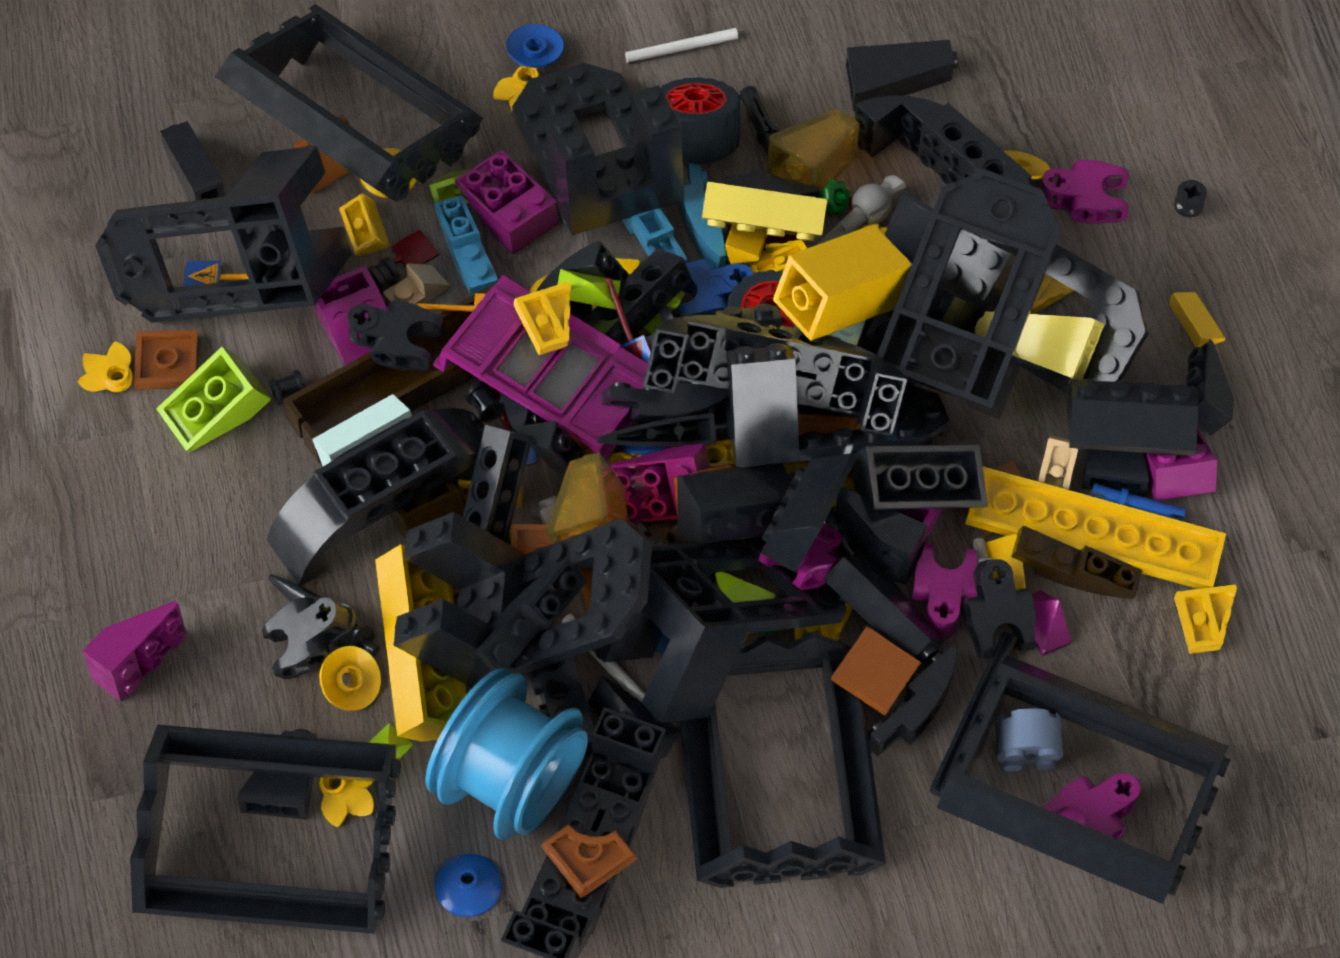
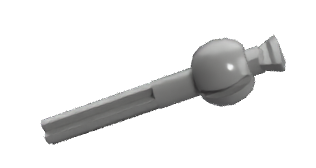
[815,175,907,246]

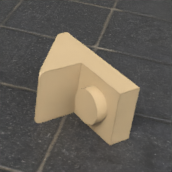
[383,263,450,305]
[1038,435,1078,490]

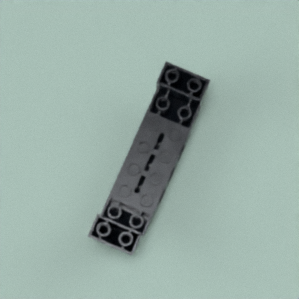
[852,96,1031,186]
[499,240,629,481]
[643,313,907,437]
[267,408,485,586]
[501,707,666,958]

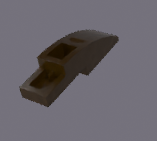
[1011,525,1142,599]

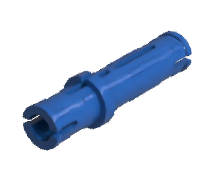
[1091,483,1186,521]

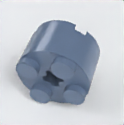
[995,708,1063,771]

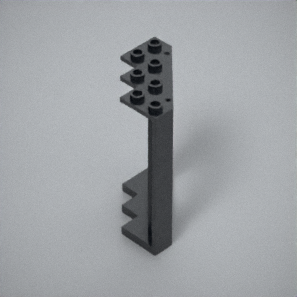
[215,4,483,202]
[680,632,886,888]
[937,655,1231,904]
[130,724,401,934]

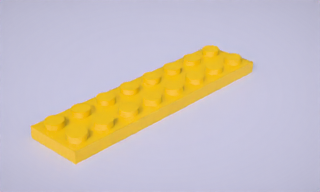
[965,467,1226,589]

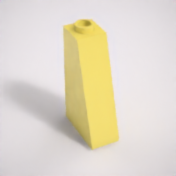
[975,311,1105,380]

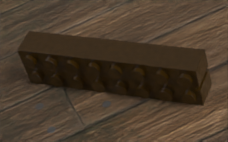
[283,284,513,463]

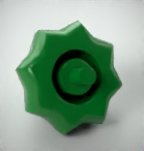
[819,179,850,215]

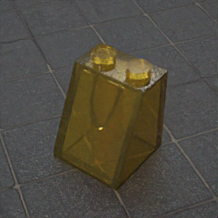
[767,108,860,191]
[547,452,628,543]

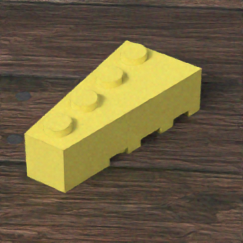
[701,182,827,241]

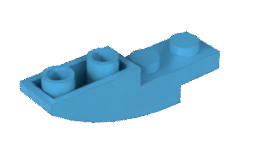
[679,163,729,269]
[434,195,498,296]
[622,208,687,263]

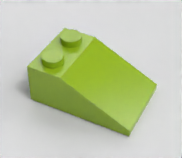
[156,346,271,453]

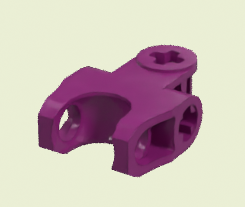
[1040,160,1129,224]
[758,525,842,591]
[912,543,977,639]
[1042,773,1140,839]

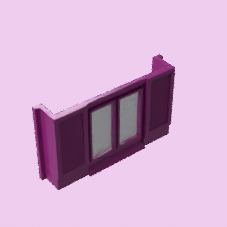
[433,275,648,470]

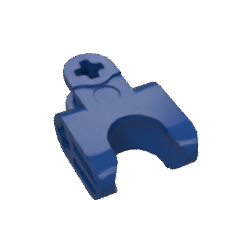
[676,259,753,316]

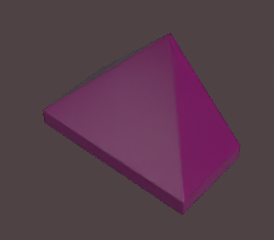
[1031,590,1071,656]

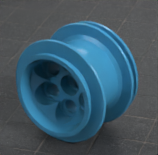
[425,668,588,840]

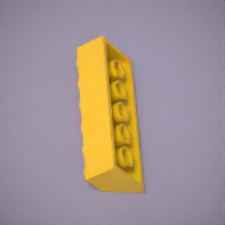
[375,545,467,742]

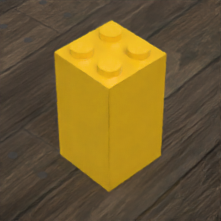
[773,224,912,341]

